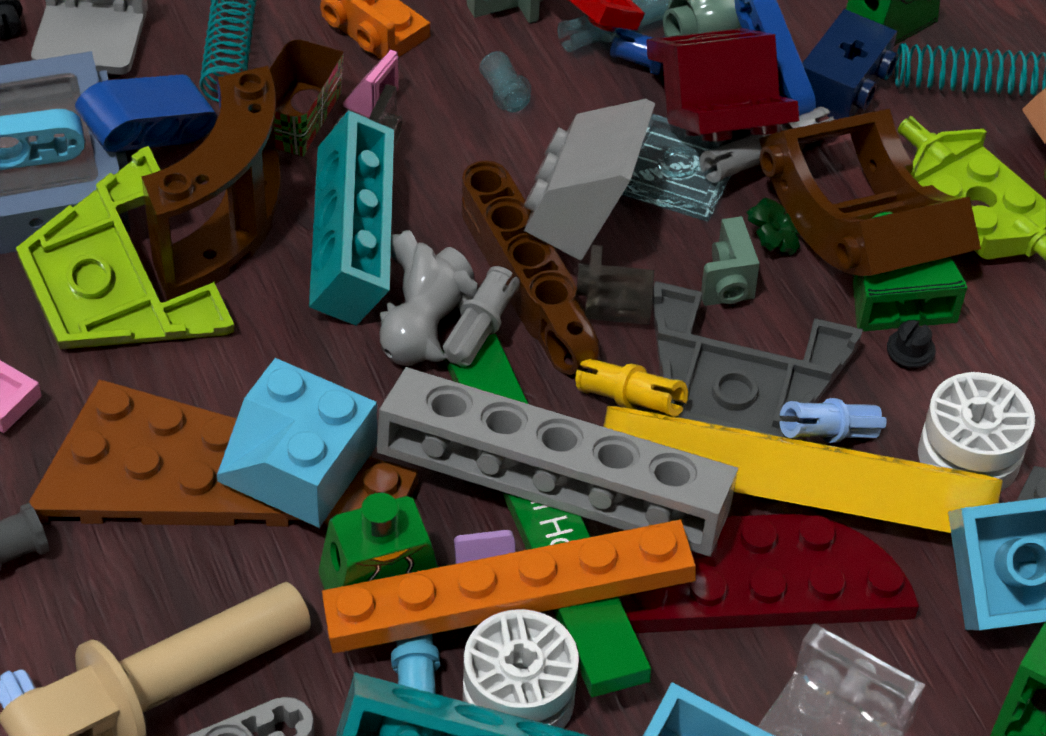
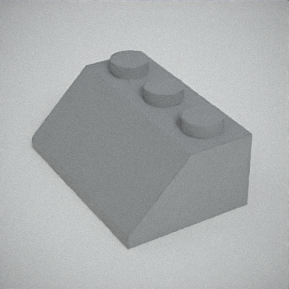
[524,99,655,261]

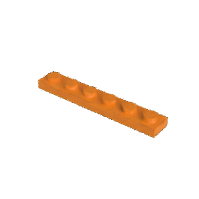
[322,519,696,653]

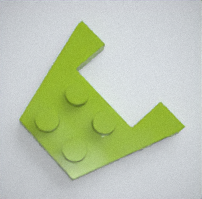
[16,146,234,350]

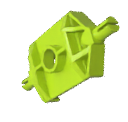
[898,116,1046,261]

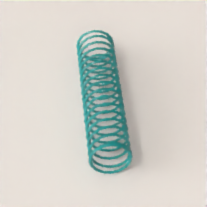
[199,0,256,102]
[895,43,1046,97]

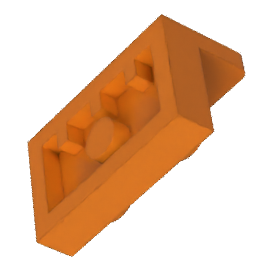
[320,0,431,59]

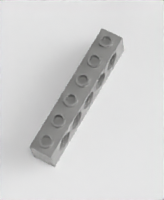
[377,367,738,557]

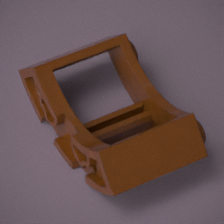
[141,65,281,301]
[759,108,981,276]

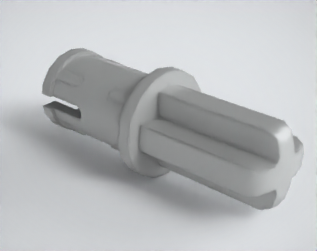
[443,266,520,367]

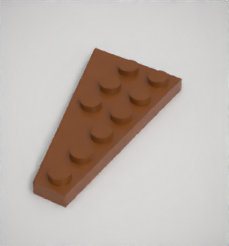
[28,379,418,527]

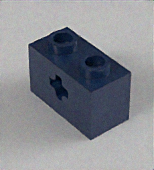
[802,9,899,120]

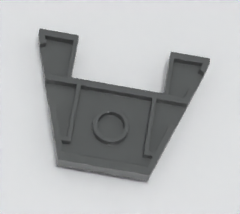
[652,281,863,438]

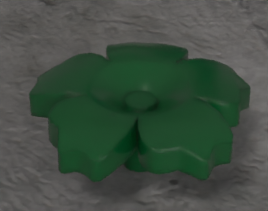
[746,198,800,256]

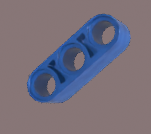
[75,74,218,152]

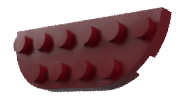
[618,514,919,633]

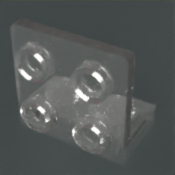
[758,623,925,736]

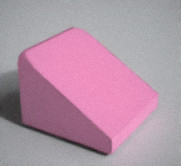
[343,50,399,119]

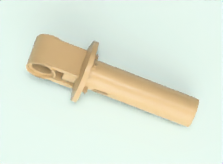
[0,582,311,736]

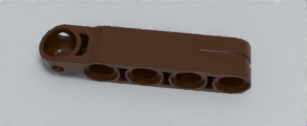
[461,160,600,375]

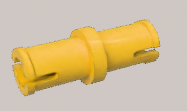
[575,359,688,417]

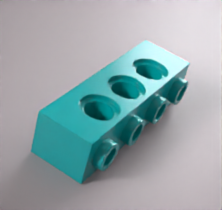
[309,110,394,326]
[336,672,589,736]

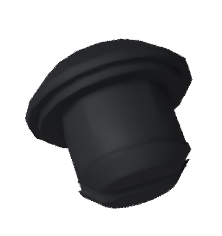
[0,0,23,38]
[887,320,936,368]

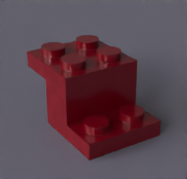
[646,28,799,141]

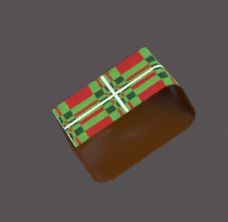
[269,39,344,156]

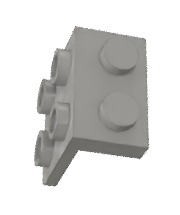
[31,0,148,75]

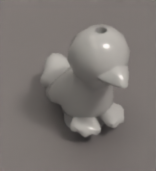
[379,230,478,366]

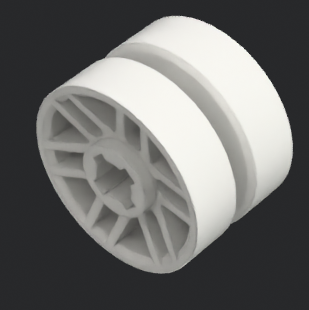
[918,372,1035,492]
[463,609,579,729]

